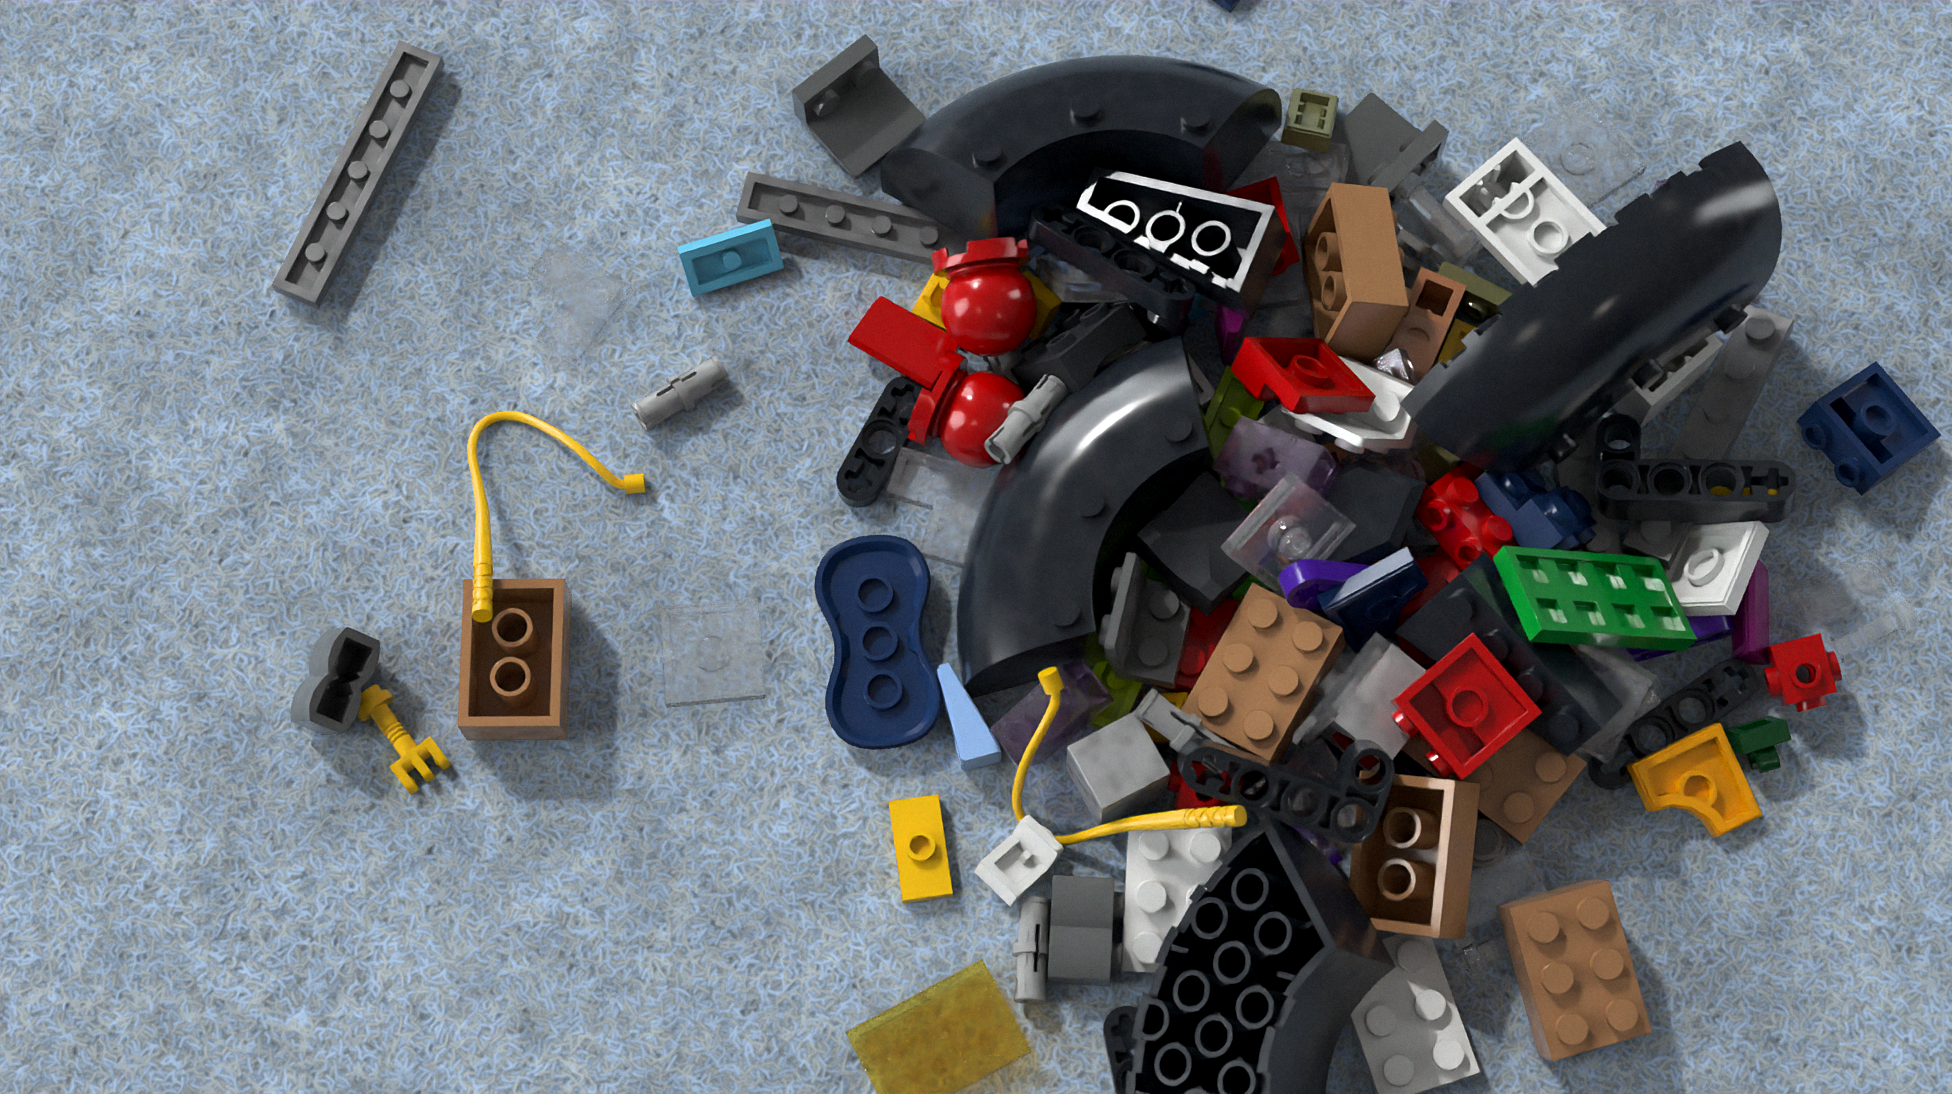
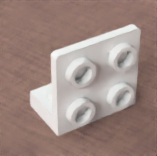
[1280,356,1418,454]

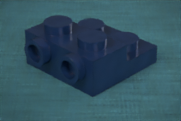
[1796,361,1941,496]
[1473,468,1598,551]

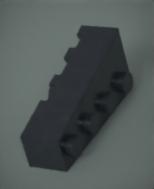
[1076,166,1287,321]
[1395,552,1624,757]

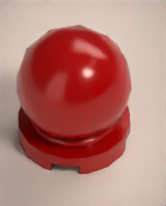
[931,237,1037,357]
[907,349,1026,469]

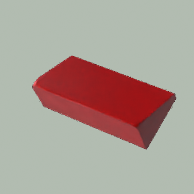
[847,296,960,389]

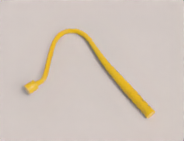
[467,411,646,622]
[1012,667,1247,846]

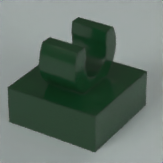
[1723,715,1792,773]

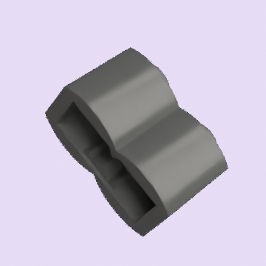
[290,627,380,735]
[1048,875,1124,987]

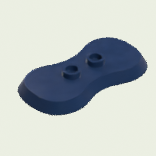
[814,535,943,750]

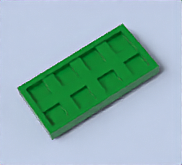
[1493,546,1697,651]

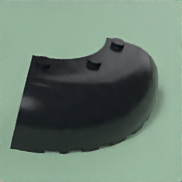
[880,55,1282,241]
[1399,141,1782,473]
[956,334,1222,698]
[1125,816,1396,1094]

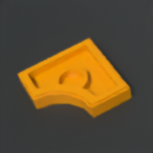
[1626,723,1763,837]

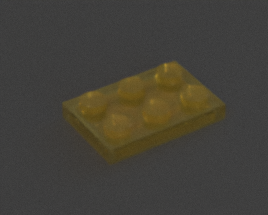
[845,959,1031,1094]

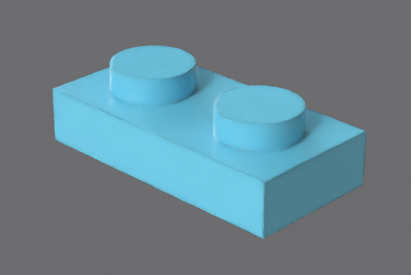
[677,219,784,297]

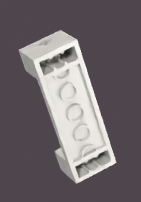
[1435,137,1723,428]

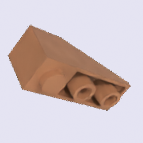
[1377,267,1467,386]

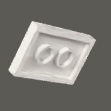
[1121,815,1232,973]
[1349,933,1480,1094]

